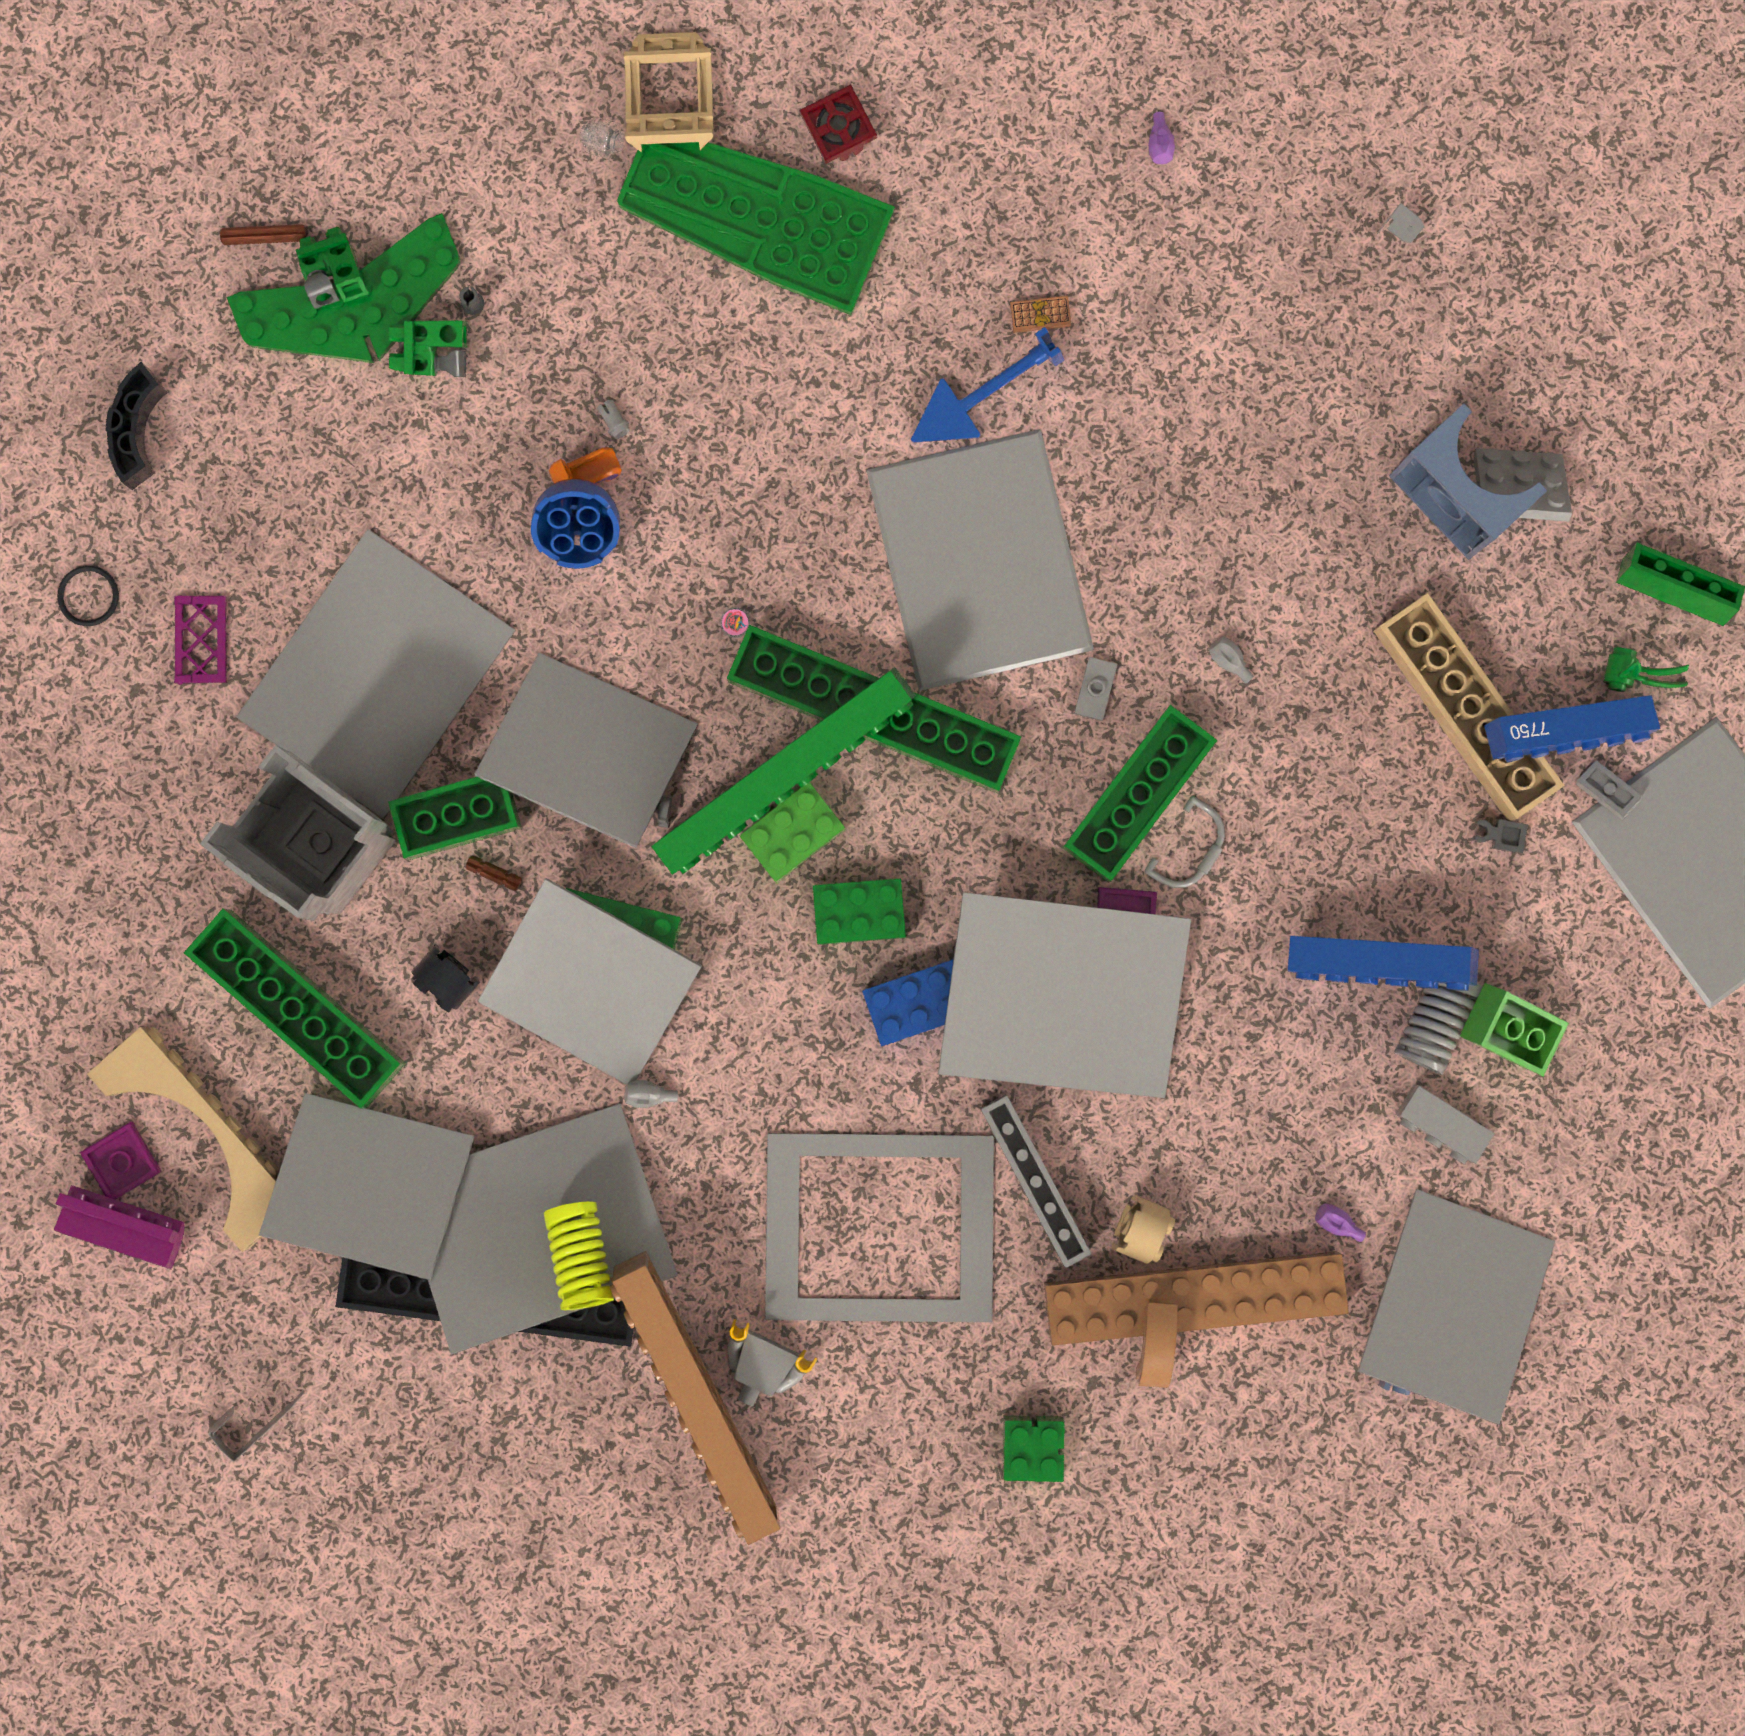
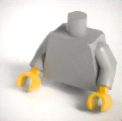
[727,1319,817,1406]

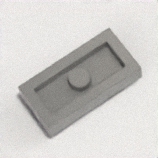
[1074,657,1117,721]
[1576,760,1643,821]

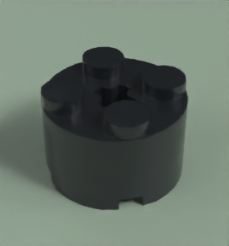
[411,945,480,1013]

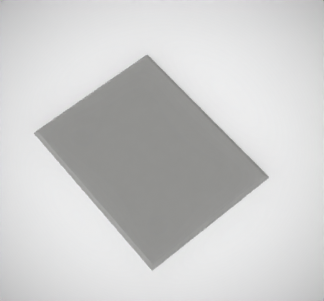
[866,429,1094,691]
[236,529,516,819]
[1572,717,1745,1009]
[938,892,1191,1098]
[428,1104,678,1355]

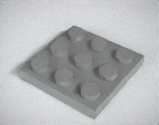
[1474,448,1572,522]

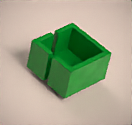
[1002,1415,1065,1482]

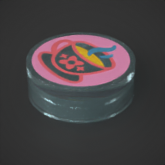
[721,608,750,638]

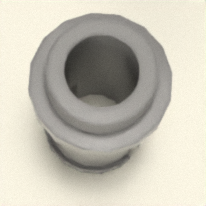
[597,400,630,439]

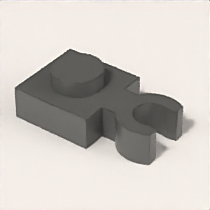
[1472,819,1528,854]

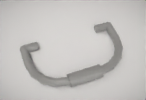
[1145,796,1225,888]

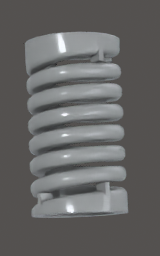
[1394,983,1482,1075]

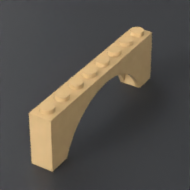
[87,1027,280,1252]

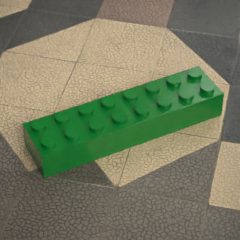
[184,908,406,1109]

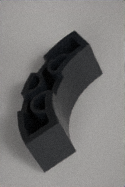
[105,362,168,490]

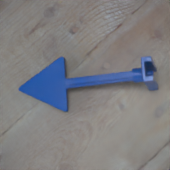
[911,327,1065,443]

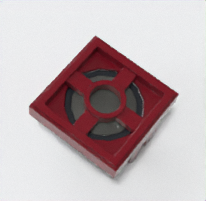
[799,84,877,164]

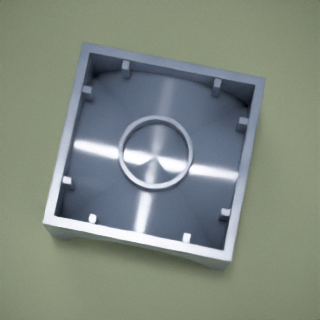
[1389,403,1547,560]

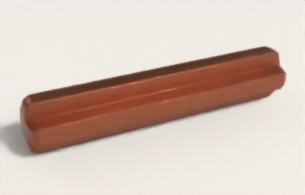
[220,224,307,245]

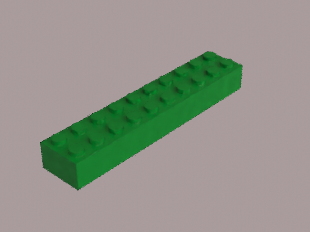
[727,625,1022,794]
[651,667,916,875]

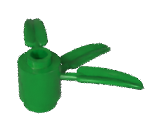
[1603,647,1689,692]

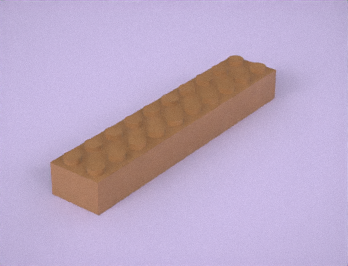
[610,1251,781,1545]
[1044,1251,1349,1346]

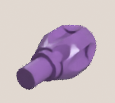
[1148,112,1175,164]
[1315,1203,1366,1242]

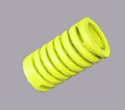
[544,1201,614,1311]

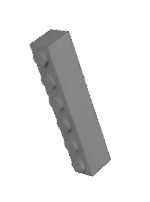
[980,1094,1091,1268]

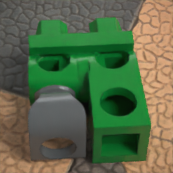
[296,227,369,309]
[389,320,467,378]

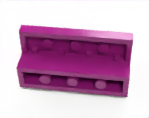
[54,1185,185,1270]

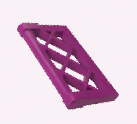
[174,595,227,685]

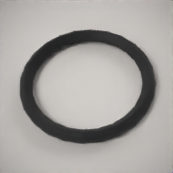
[57,565,119,626]

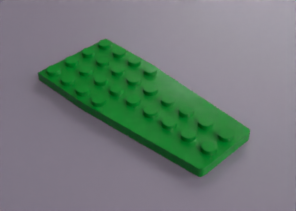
[617,142,895,316]

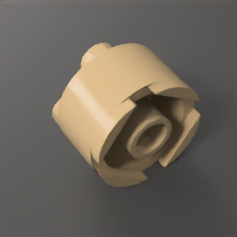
[1112,1195,1175,1264]

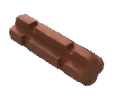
[465,855,522,891]

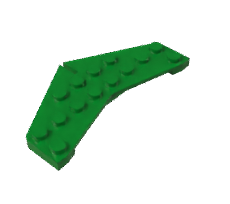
[226,213,460,363]

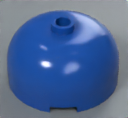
[531,479,620,569]

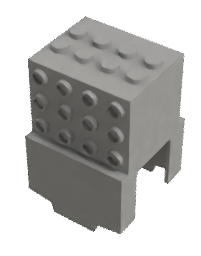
[200,745,396,921]

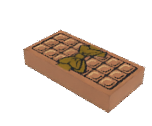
[1010,296,1071,333]

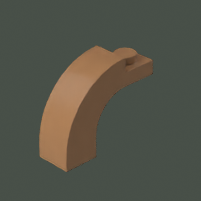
[1136,1303,1178,1388]

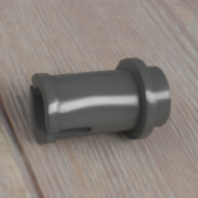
[459,287,484,315]

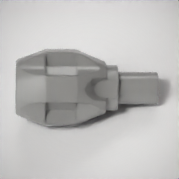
[1209,636,1254,684]
[624,1080,678,1108]

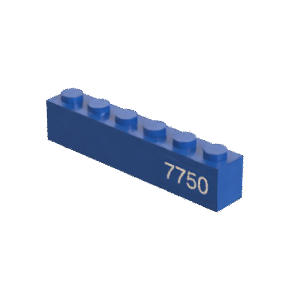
[1484,695,1661,762]

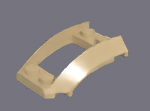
[624,32,713,152]

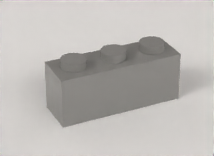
[1395,1085,1495,1165]

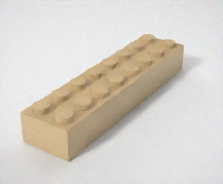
[1373,593,1565,821]

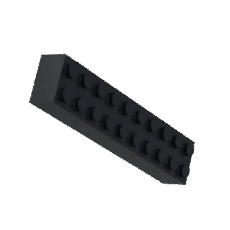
[335,1258,636,1347]

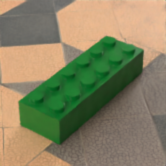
[1062,705,1217,883]

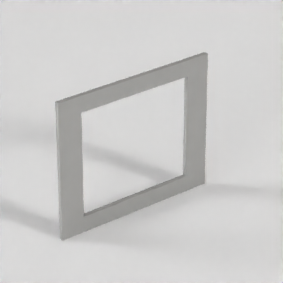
[765,1133,994,1322]

